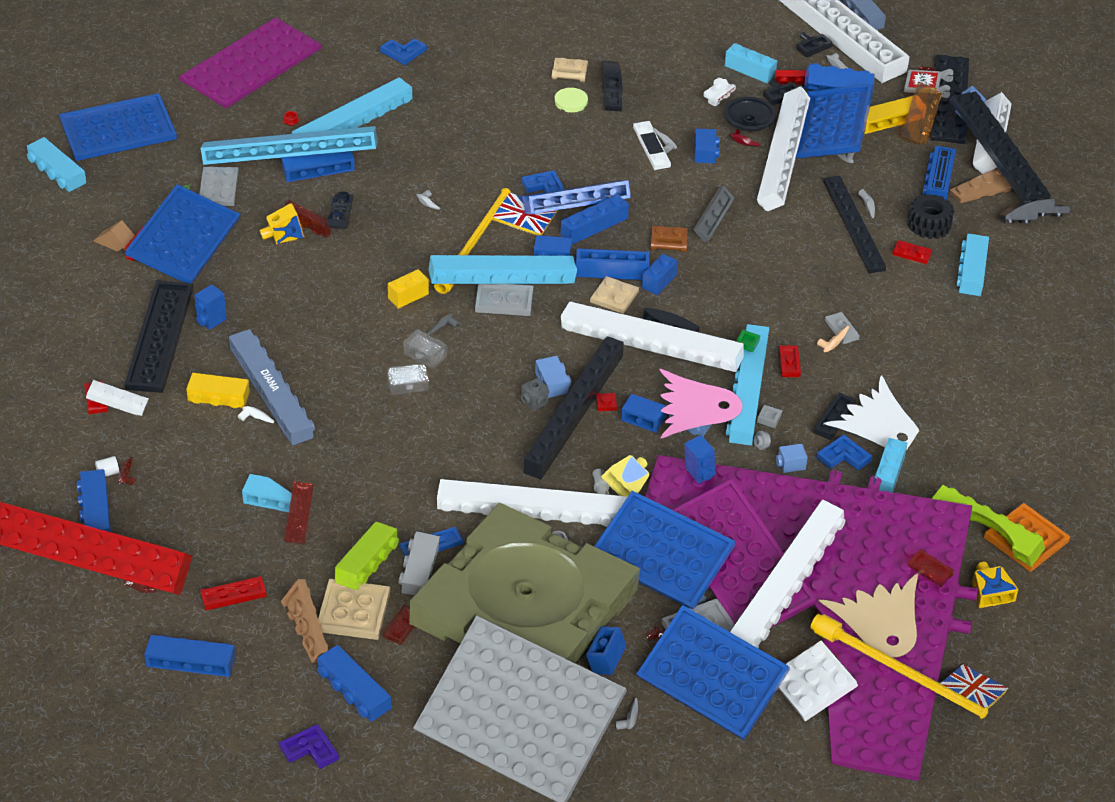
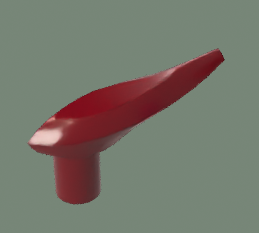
[729,130,760,147]

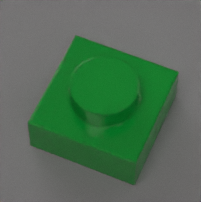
[736,330,760,352]

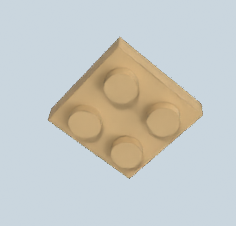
[590,276,639,314]

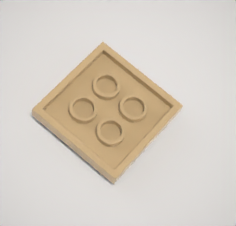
[318,579,390,640]

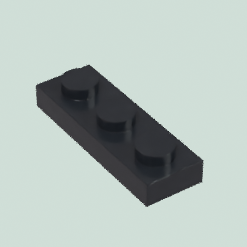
[813,393,856,440]

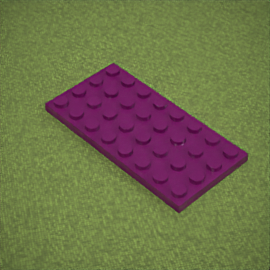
[179,17,322,108]
[673,479,816,628]

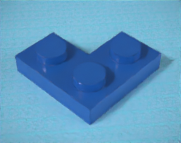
[380,38,427,65]
[521,170,564,193]
[817,435,872,471]

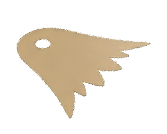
[819,573,918,657]

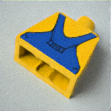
[259,203,304,244]
[972,562,1018,608]

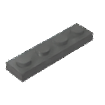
[693,186,735,242]

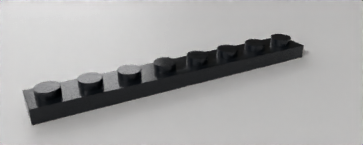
[823,176,886,274]

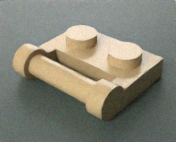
[552,58,588,82]

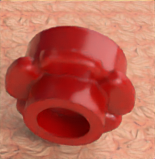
[283,111,300,126]

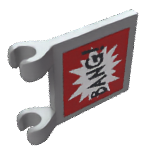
[904,69,953,98]

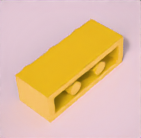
[187,373,250,408]

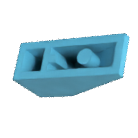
[242,474,302,515]

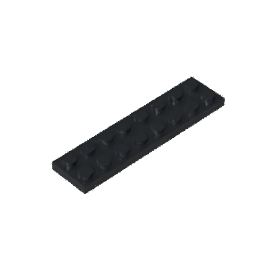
[931,54,969,144]
[950,91,1051,201]
[124,281,193,393]

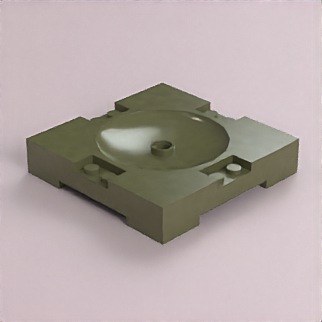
[409,502,640,664]

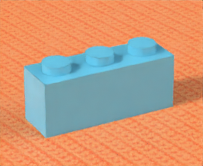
[725,43,777,84]
[874,438,908,493]

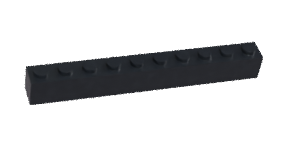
[524,336,624,480]

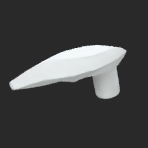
[238,406,274,423]

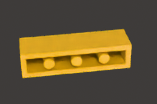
[864,95,926,134]

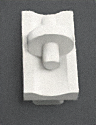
[704,78,736,106]

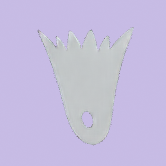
[824,375,919,450]

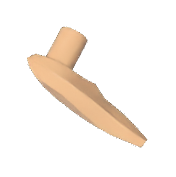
[817,326,849,352]

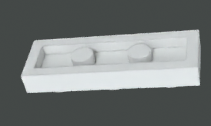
[86,380,149,416]

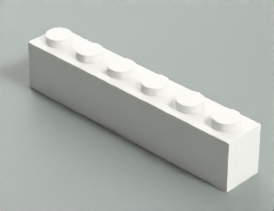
[973,92,1012,174]

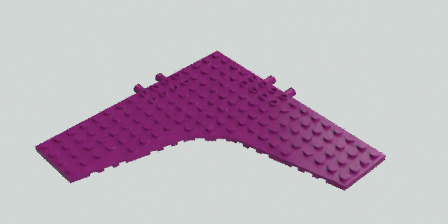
[645,455,978,781]

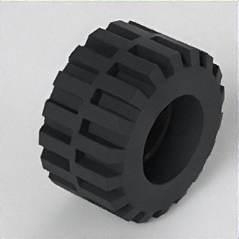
[907,194,954,239]

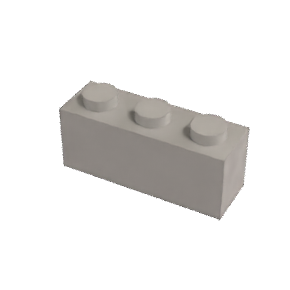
[399,531,440,595]

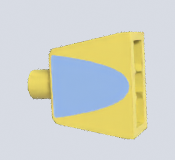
[601,455,649,497]

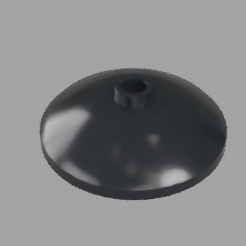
[724,96,775,132]

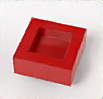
[596,393,617,412]

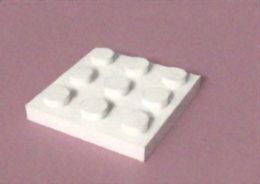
[778,641,858,721]

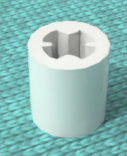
[95,456,119,477]

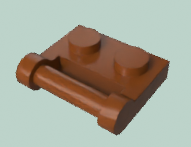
[651,226,688,253]

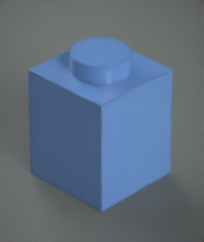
[776,444,807,473]

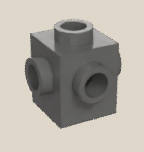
[521,378,549,411]

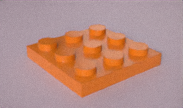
[984,503,1070,572]

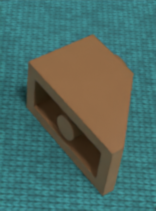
[93,220,135,251]

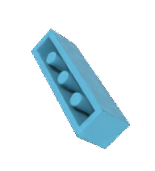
[27,137,86,192]
[956,234,989,296]

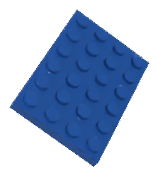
[795,83,874,159]
[59,93,177,161]
[125,184,240,283]
[594,491,736,610]
[636,605,790,740]

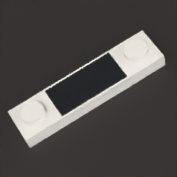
[633,121,671,170]

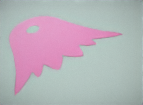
[660,369,742,438]

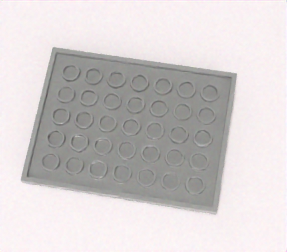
[413,616,627,802]

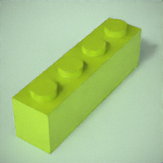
[335,522,399,591]

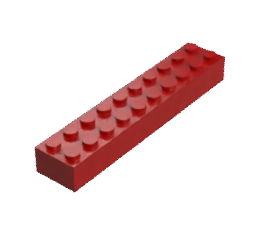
[0,502,193,595]

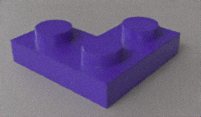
[279,724,339,769]

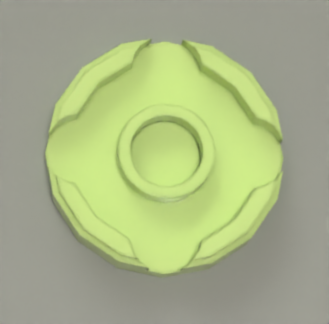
[555,88,588,112]

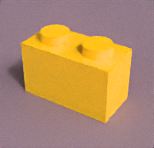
[388,269,429,308]

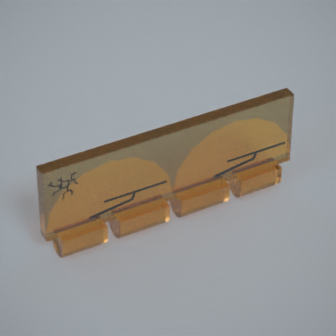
[900,81,942,145]

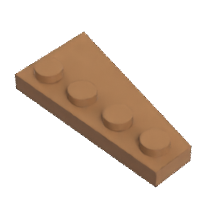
[949,167,1013,203]
[281,579,328,663]

